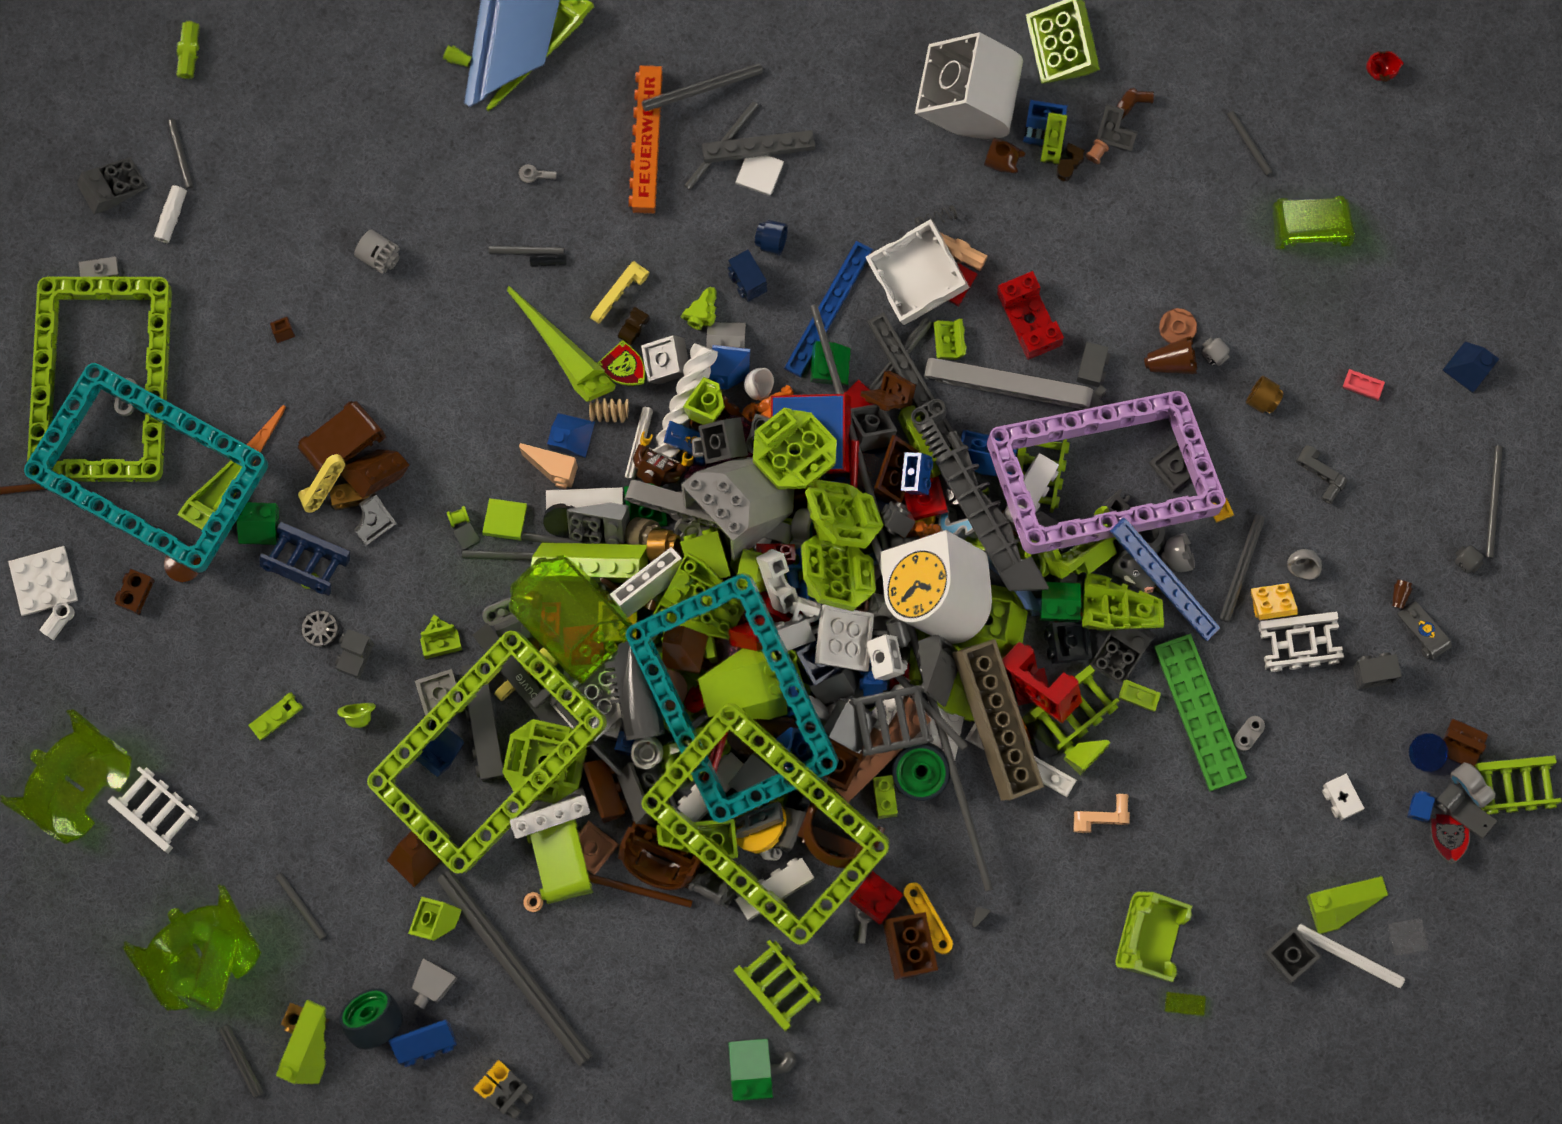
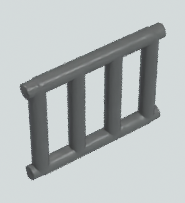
[852,685,933,756]

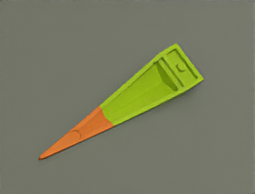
[177,405,286,530]

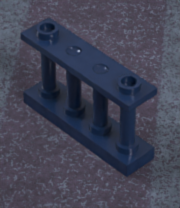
[260,522,350,596]

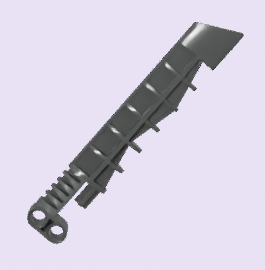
[911,399,1049,591]

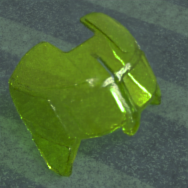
[0,709,132,844]
[123,884,262,1011]

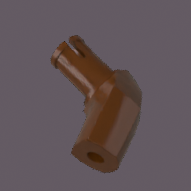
[1116,88,1154,119]

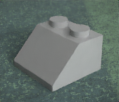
[706,322,746,349]

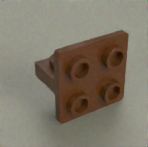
[1438,719,1488,767]

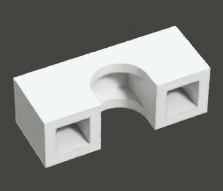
[756,549,798,614]

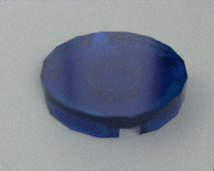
[1409,733,1449,772]

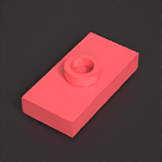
[1342,369,1385,401]

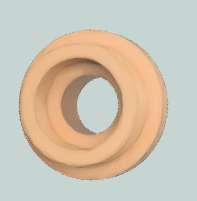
[524,892,543,912]

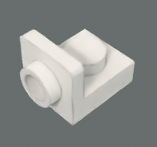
[790,597,821,621]

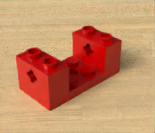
[997,271,1064,360]
[1002,642,1082,723]

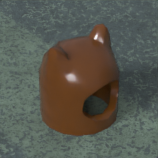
[984,137,1025,174]

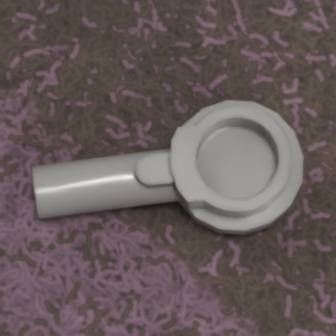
[519,164,557,183]
[855,908,873,944]

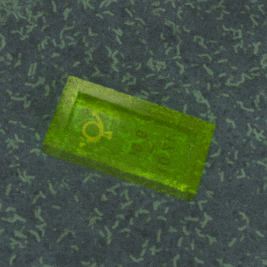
[1164,992,1206,1016]

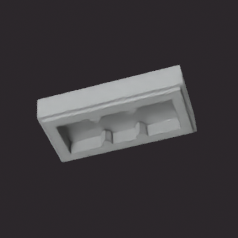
[79,256,119,277]

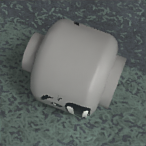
[1201,338,1230,366]

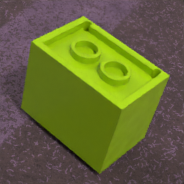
[680,528,732,578]

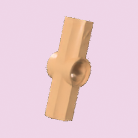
[940,232,987,271]

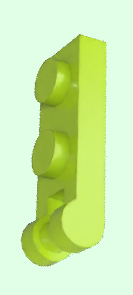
[1041,113,1067,164]
[248,692,303,741]

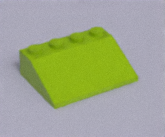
[1026,0,1100,84]

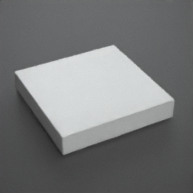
[736,156,784,196]

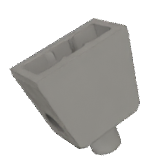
[412,958,457,1009]

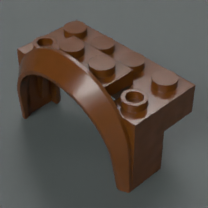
[797,801,885,868]
[618,821,702,890]

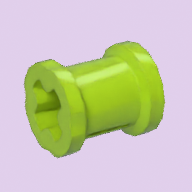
[446,506,470,528]

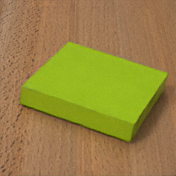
[482,498,527,540]

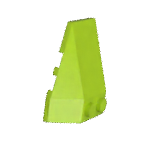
[1081,573,1164,631]
[697,648,787,719]

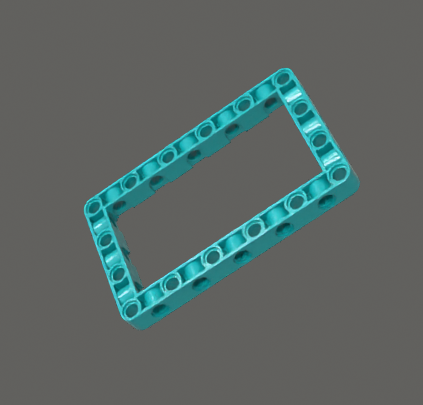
[24,363,268,573]
[626,573,838,823]

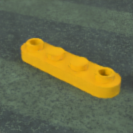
[904,883,953,954]

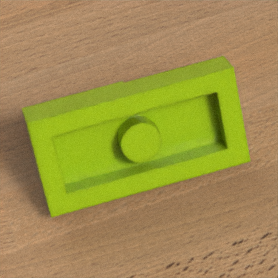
[1119,680,1161,712]

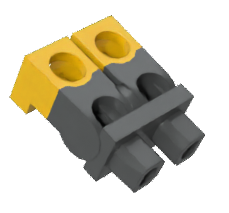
[474,1060,534,1119]

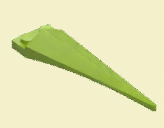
[487,0,594,111]
[507,286,616,402]

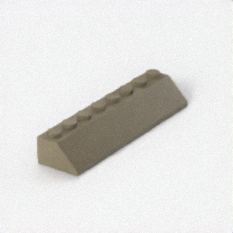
[952,639,1044,801]

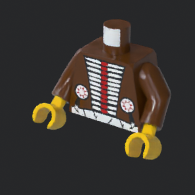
[633,431,694,487]

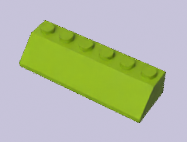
[530,543,648,583]

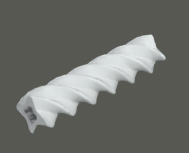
[653,343,718,458]

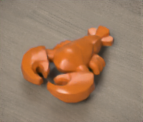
[742,385,794,422]
[899,521,940,539]

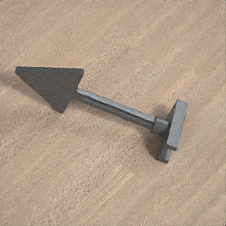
[530,688,623,776]

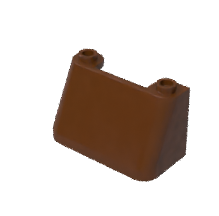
[298,401,387,479]

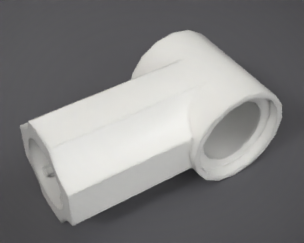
[40,602,75,640]

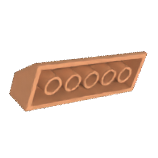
[834,695,932,802]

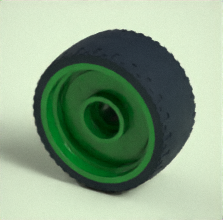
[892,743,950,801]
[339,988,403,1049]

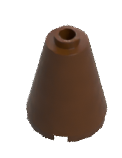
[1144,336,1197,374]

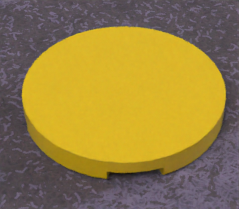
[734,799,787,853]

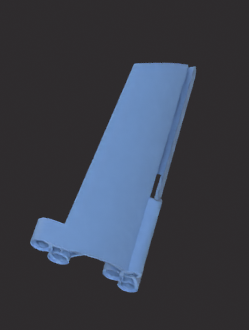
[464,0,560,106]

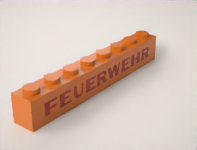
[629,66,663,213]

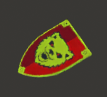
[597,340,645,386]

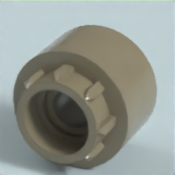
[625,517,662,545]

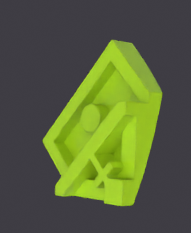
[420,615,462,659]

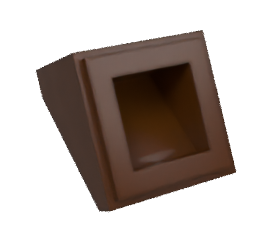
[270,317,295,343]

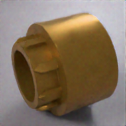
[1246,376,1284,413]
[647,530,682,562]

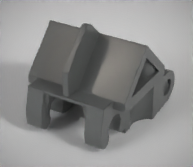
[688,869,739,908]

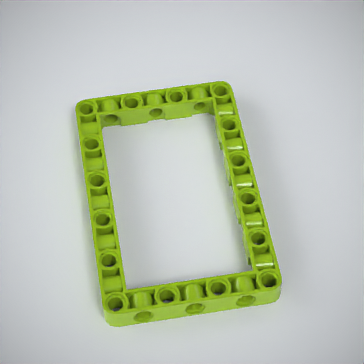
[27,277,172,482]
[367,631,607,874]
[641,703,890,945]

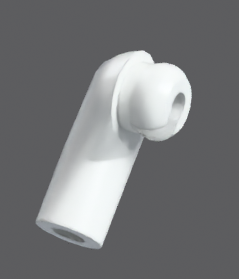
[759,848,782,861]

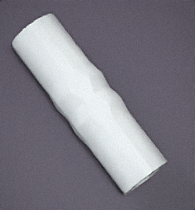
[153,185,187,243]

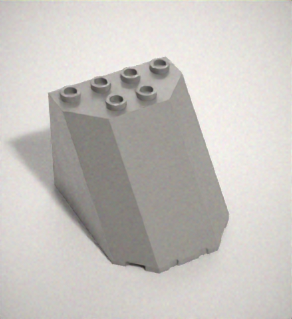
[681,457,795,562]

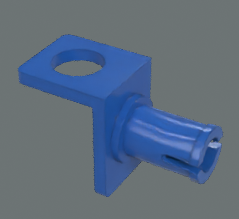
[785,548,803,591]

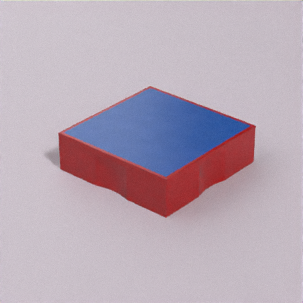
[771,394,851,473]

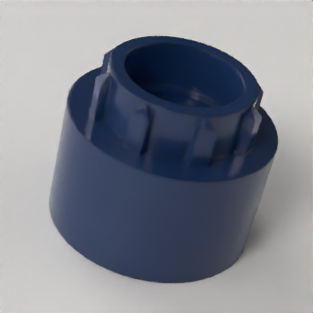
[755,220,788,255]

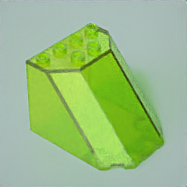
[509,555,637,684]

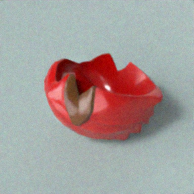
[1366,50,1404,82]

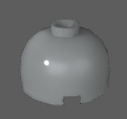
[1162,533,1195,572]

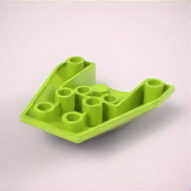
[653,552,745,639]

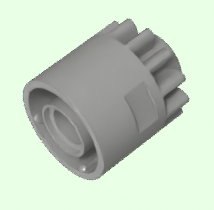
[354,229,400,274]

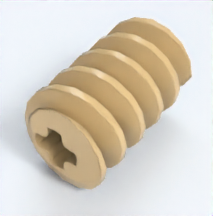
[589,398,629,423]

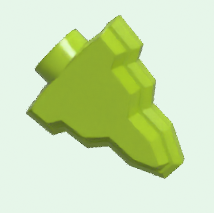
[681,287,716,330]

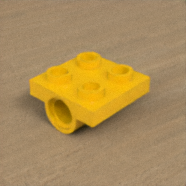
[1251,583,1298,620]

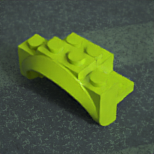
[1043,506,1117,579]

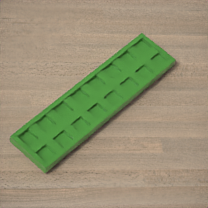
[1154,634,1247,792]

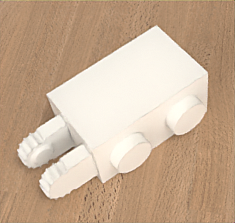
[775,612,820,654]

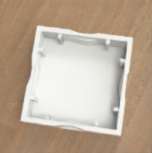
[865,219,970,325]

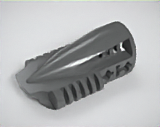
[604,641,665,740]

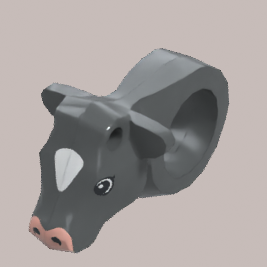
[1112,517,1167,594]

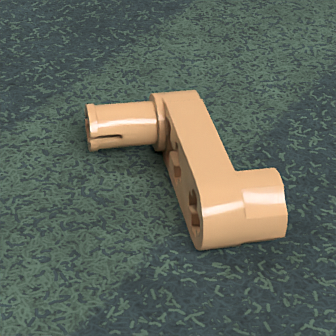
[1074,794,1130,833]

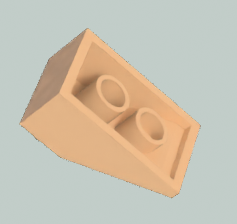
[519,443,578,489]

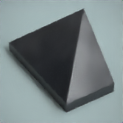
[1026,719,1059,760]

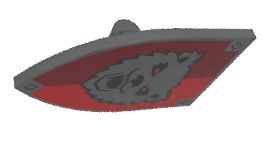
[1430,812,1470,866]

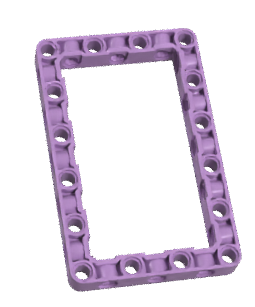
[987,391,1226,554]

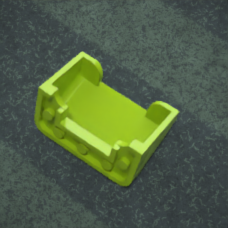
[527,819,593,904]
[1115,892,1192,982]

